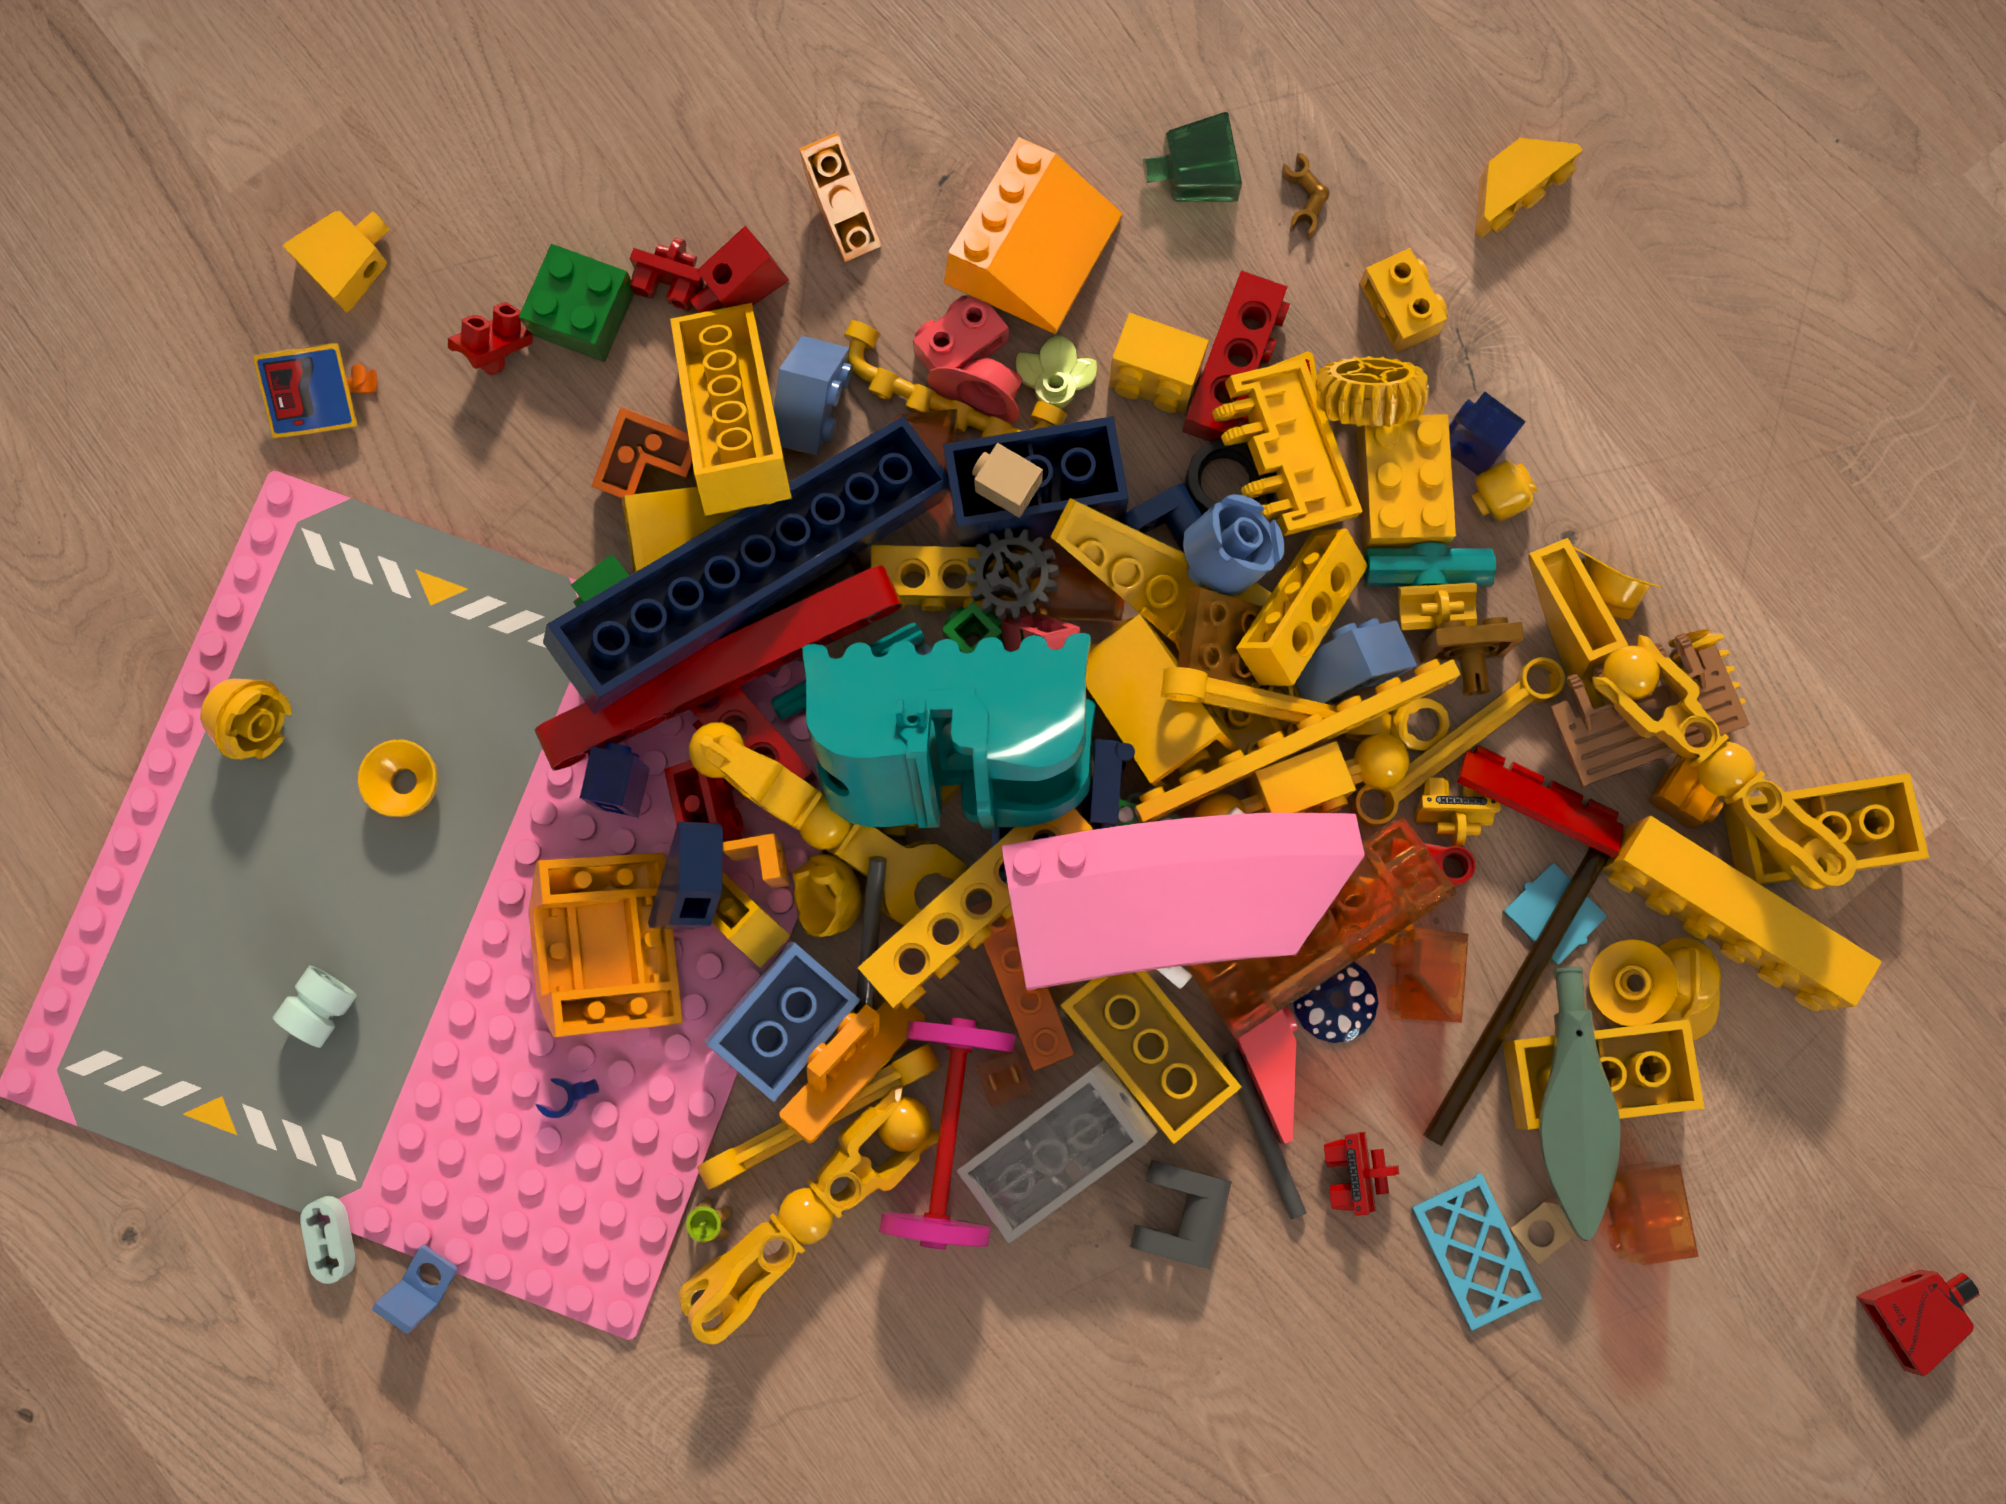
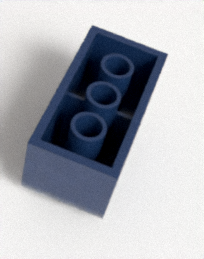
[943,416,1129,547]

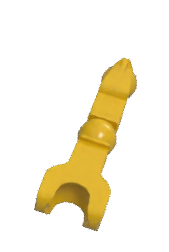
[1591,635,1857,890]
[689,723,968,926]
[678,1085,940,1345]

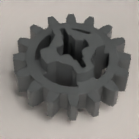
[966,528,1060,623]

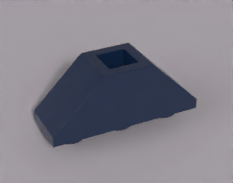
[648,821,723,930]

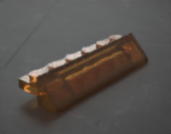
[1186,815,1457,1040]

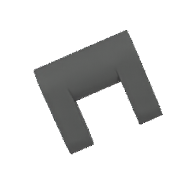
[1130,1160,1232,1269]

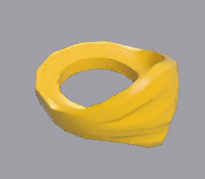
[1389,696,1450,751]

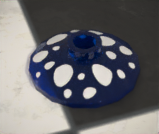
[1292,957,1379,1043]

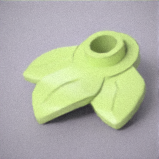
[1016,335,1097,409]

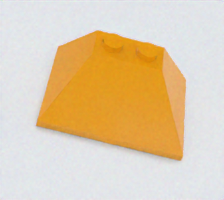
[528,852,683,1038]

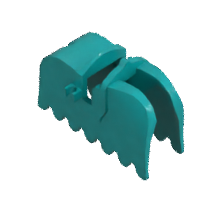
[803,633,1096,829]

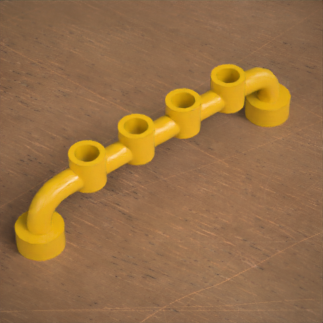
[844,320,1067,438]

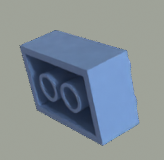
[703,942,861,1102]

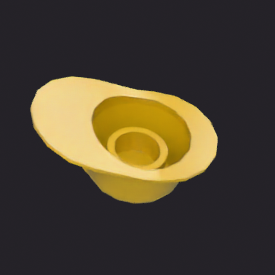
[1573,546,1662,619]
[1654,937,1721,1040]

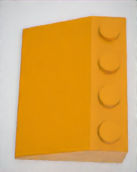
[944,137,1123,335]

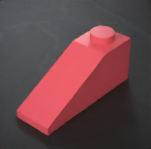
[1226,1000,1298,1144]

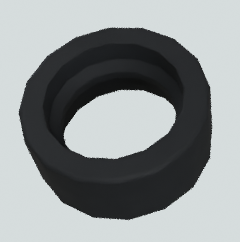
[1185,439,1266,514]

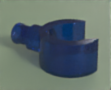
[536,1078,599,1118]

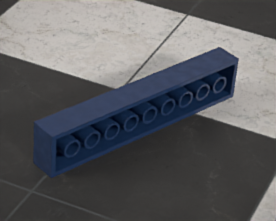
[543,416,950,714]

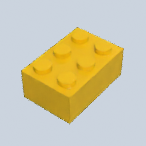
[1356,414,1456,552]

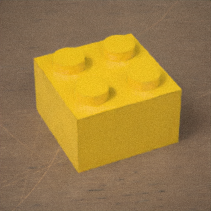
[1109,312,1209,413]

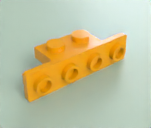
[779,1001,926,1144]

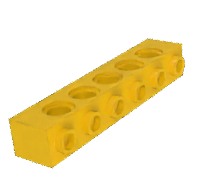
[857,808,1093,1010]

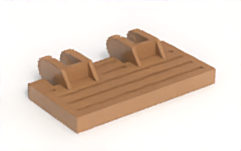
[1549,633,1750,788]

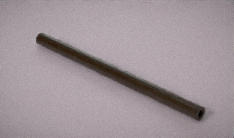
[1423,847,1610,1146]

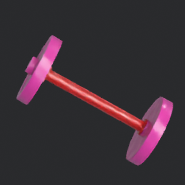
[879,1017,1016,1249]

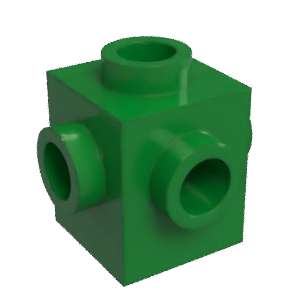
[942,601,1003,653]

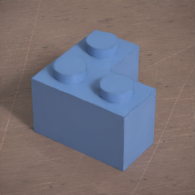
[774,336,853,456]
[1295,618,1417,705]

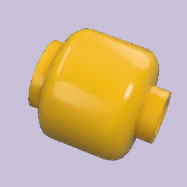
[1471,460,1538,522]

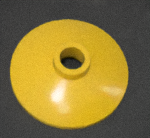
[1589,939,1679,1026]

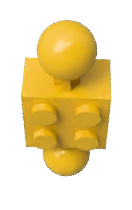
[1194,734,1409,818]

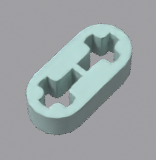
[300,1196,356,1284]

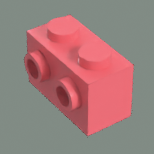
[913,295,1009,372]

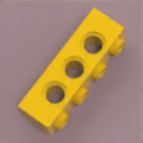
[1236,529,1368,686]
[871,545,1039,613]

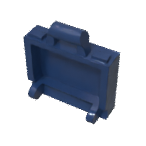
[1082,739,1135,830]

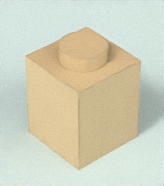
[972,443,1043,518]

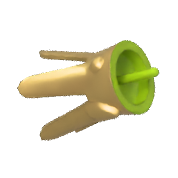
[686,1197,733,1244]

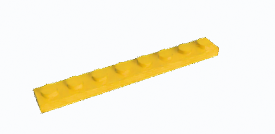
[1134,659,1461,823]

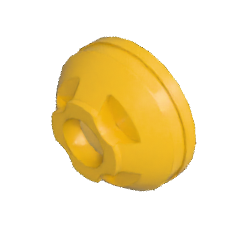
[358,739,439,817]

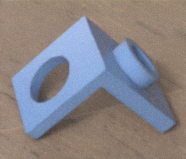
[372,1244,458,1334]

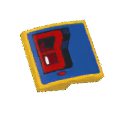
[252,342,357,438]

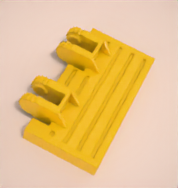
[1212,358,1363,536]

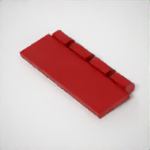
[1457,745,1624,858]

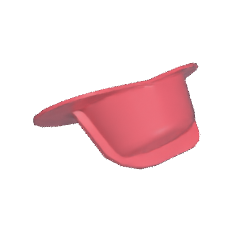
[927,358,1022,423]

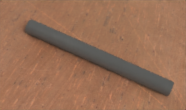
[855,856,887,1014]
[1223,1049,1307,1219]

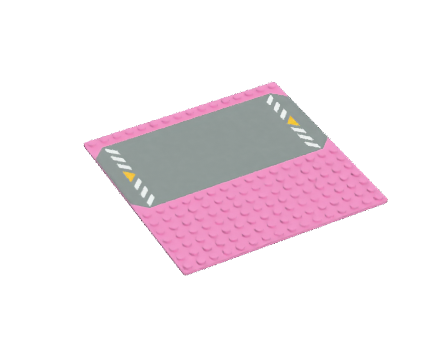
[0,471,825,1340]

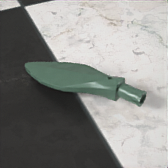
[1539,967,1621,1241]

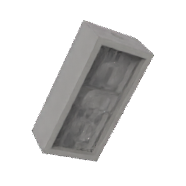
[956,1059,1158,1244]

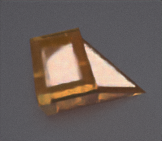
[893,409,959,493]

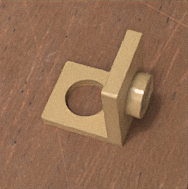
[1510,1196,1581,1264]

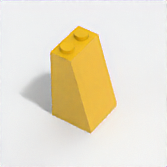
[622,487,745,573]
[1086,614,1244,792]

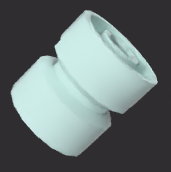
[272,965,357,1048]

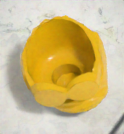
[792,853,862,938]

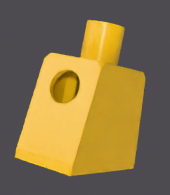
[282,211,390,313]

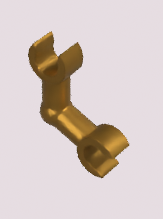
[1282,152,1330,240]

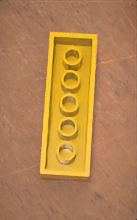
[670,303,792,516]
[1602,815,1882,1012]

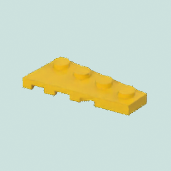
[1050,498,1209,644]

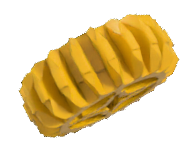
[1315,356,1429,428]

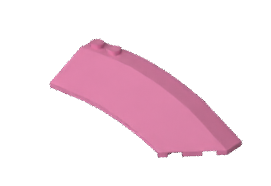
[1002,813,1365,990]

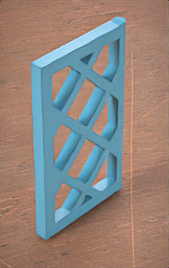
[1411,1173,1542,1331]

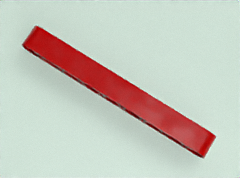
[534,565,903,771]

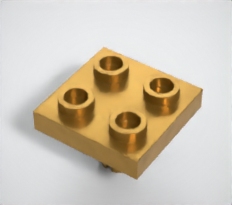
[1176,588,1263,687]
[1419,617,1524,696]

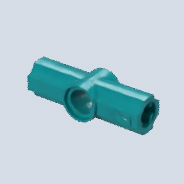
[1363,542,1496,587]

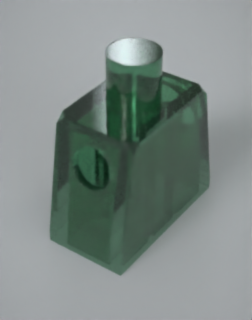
[1143,112,1242,202]

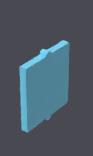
[1503,862,1607,966]

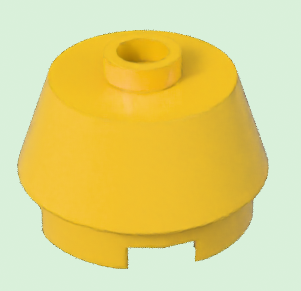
[200,678,292,760]

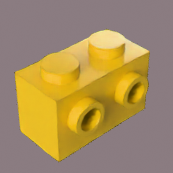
[1359,248,1448,353]

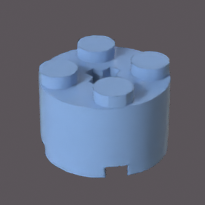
[1183,494,1284,595]

